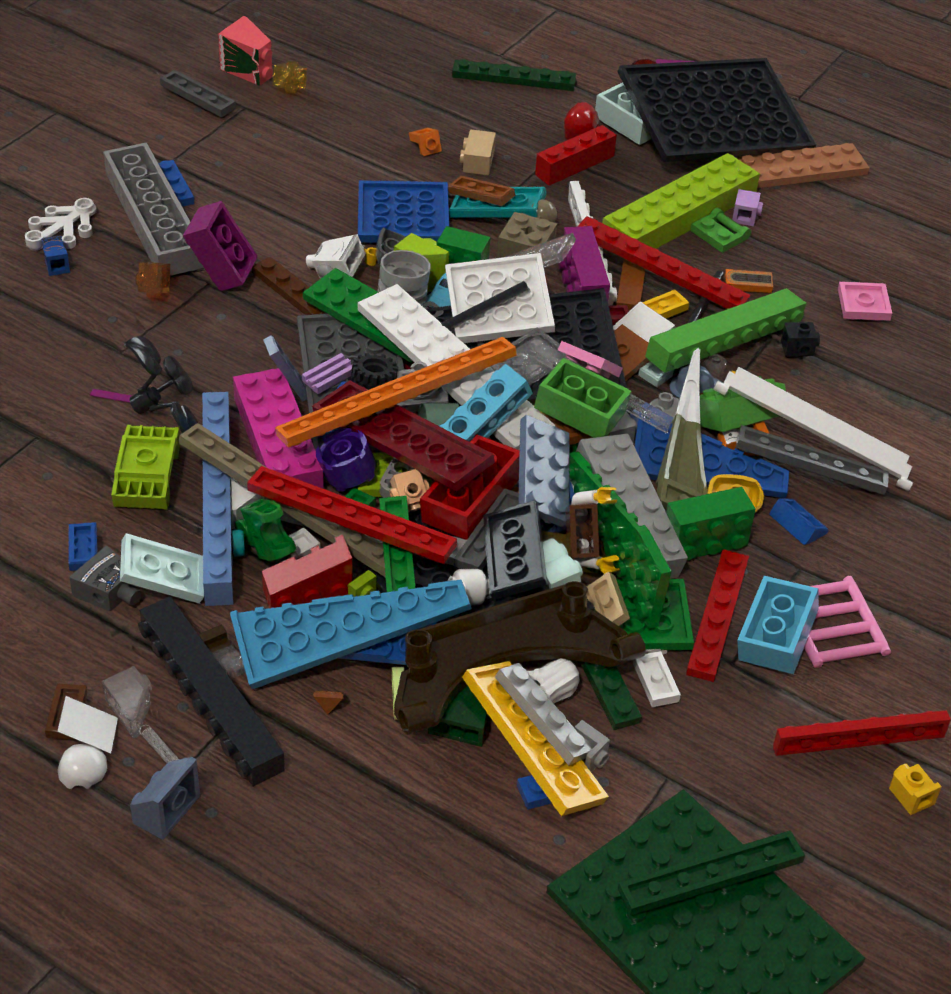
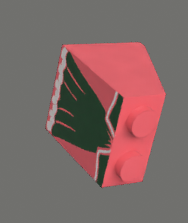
[218,16,273,86]

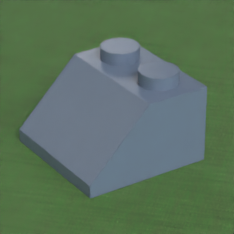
[130,757,200,840]

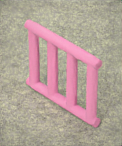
[804,576,891,668]

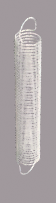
[139,725,179,763]

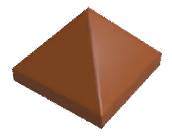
[313,690,345,715]

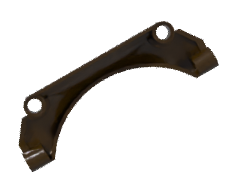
[394,581,646,735]

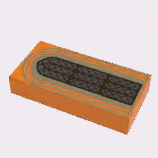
[725,269,773,293]

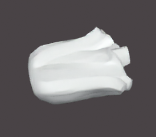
[527,658,580,704]

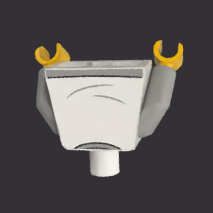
[306,234,377,279]

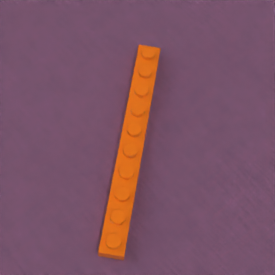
[275,337,517,448]

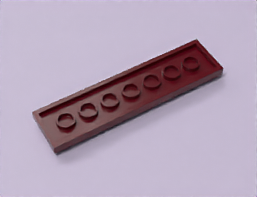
[312,380,495,491]

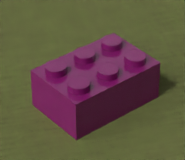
[183,201,258,291]

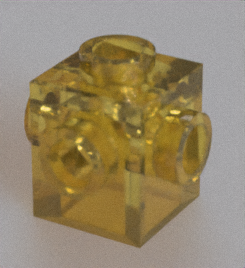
[273,61,307,93]

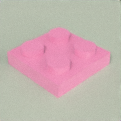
[838,282,892,321]
[558,341,623,378]

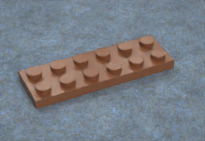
[735,143,869,188]

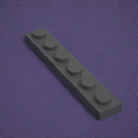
[736,425,889,495]

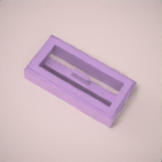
[302,353,352,394]

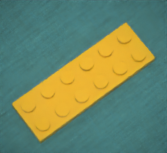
[462,661,609,816]

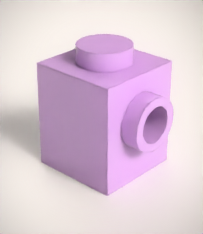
[732,189,763,226]

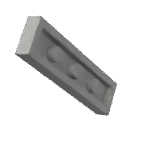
[495,663,592,765]

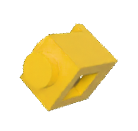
[889,764,941,815]

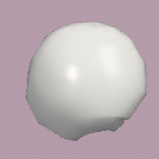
[58,744,107,789]

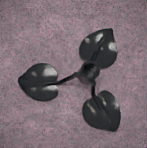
[124,336,198,433]

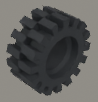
[351,353,398,390]

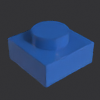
[517,775,552,810]

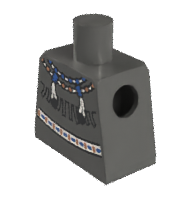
[69,546,141,611]

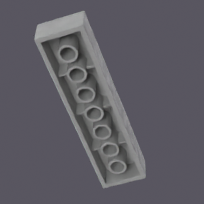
[103,142,204,278]

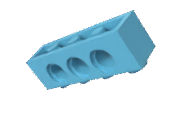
[440,364,533,442]

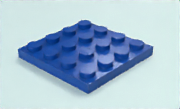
[358,180,449,243]

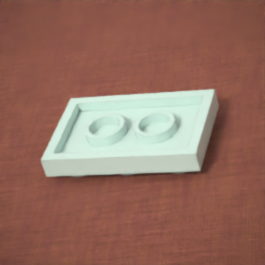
[120,533,204,604]

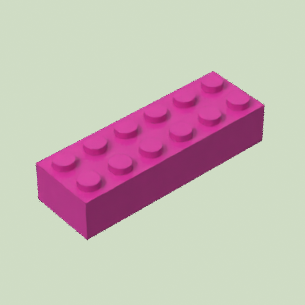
[233,368,323,488]

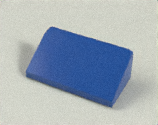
[770,498,829,545]

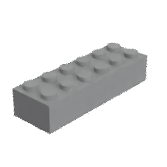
[576,434,688,579]

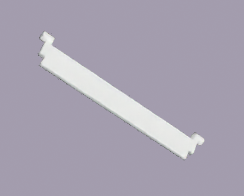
[713,367,913,491]

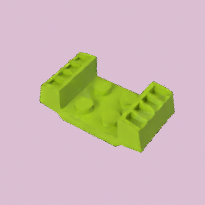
[111,425,180,510]

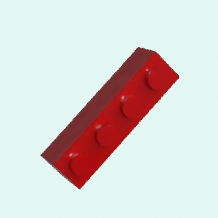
[535,125,617,186]

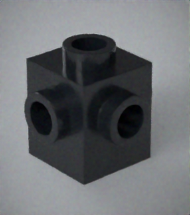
[781,322,820,357]

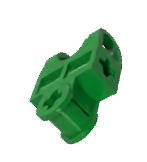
[235,499,297,561]

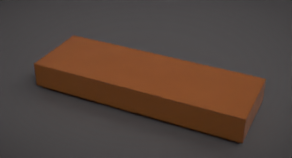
[448,176,515,206]
[616,259,646,311]

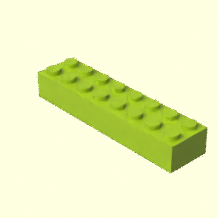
[603,153,760,249]

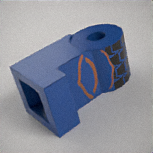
[41,235,70,276]

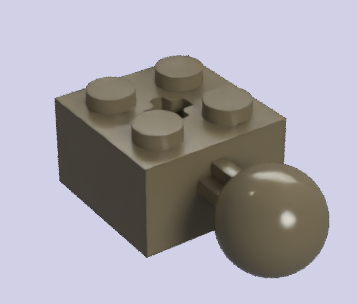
[497,200,557,265]

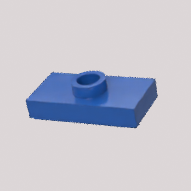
[69,522,98,571]

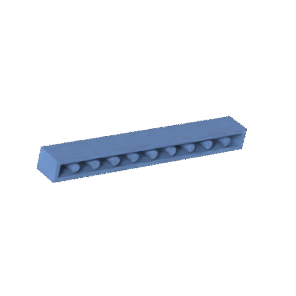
[202,392,233,606]

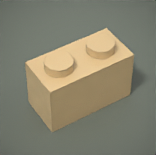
[460,129,496,175]

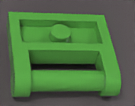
[690,207,751,253]

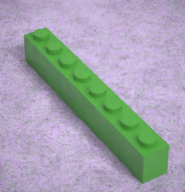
[645,288,806,373]

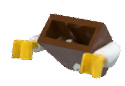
[565,487,620,574]

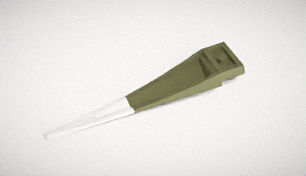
[656,348,708,509]

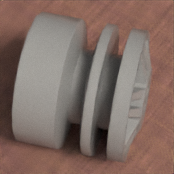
[378,250,431,305]

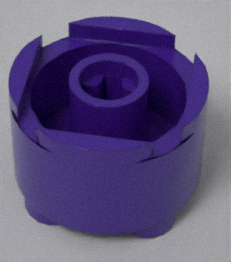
[316,428,376,491]

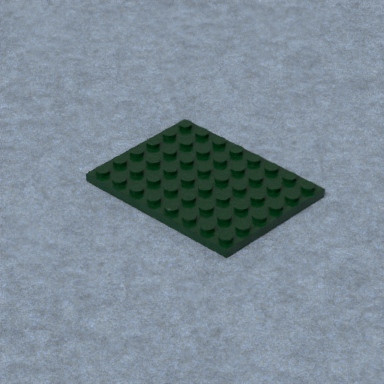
[546,789,865,994]

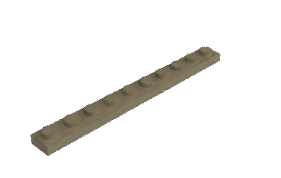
[179,423,386,578]

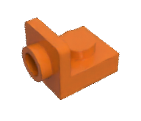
[409,128,442,156]

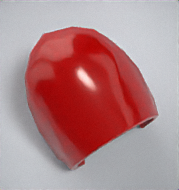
[564,102,599,140]

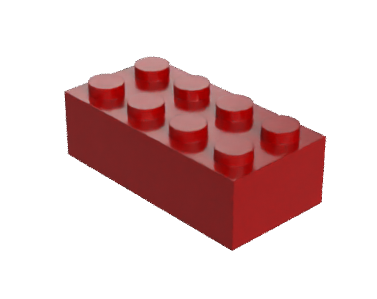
[420,434,520,540]

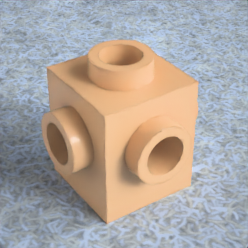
[389,469,430,513]

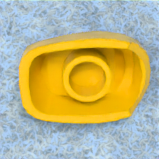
[707,474,764,512]

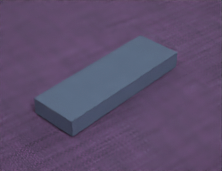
[263,336,307,402]

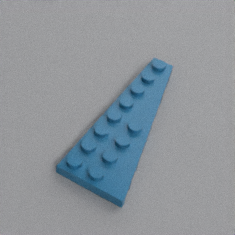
[230,579,472,689]

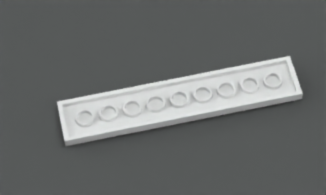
[358,284,555,450]

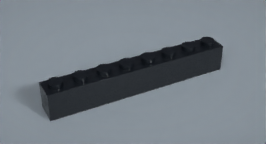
[138,596,285,787]

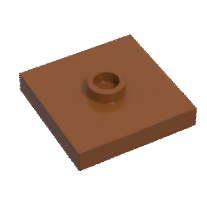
[614,324,649,382]

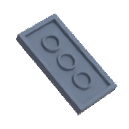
[519,415,569,527]

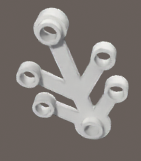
[25,198,96,251]

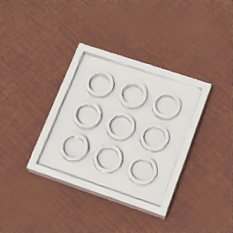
[445,253,555,343]

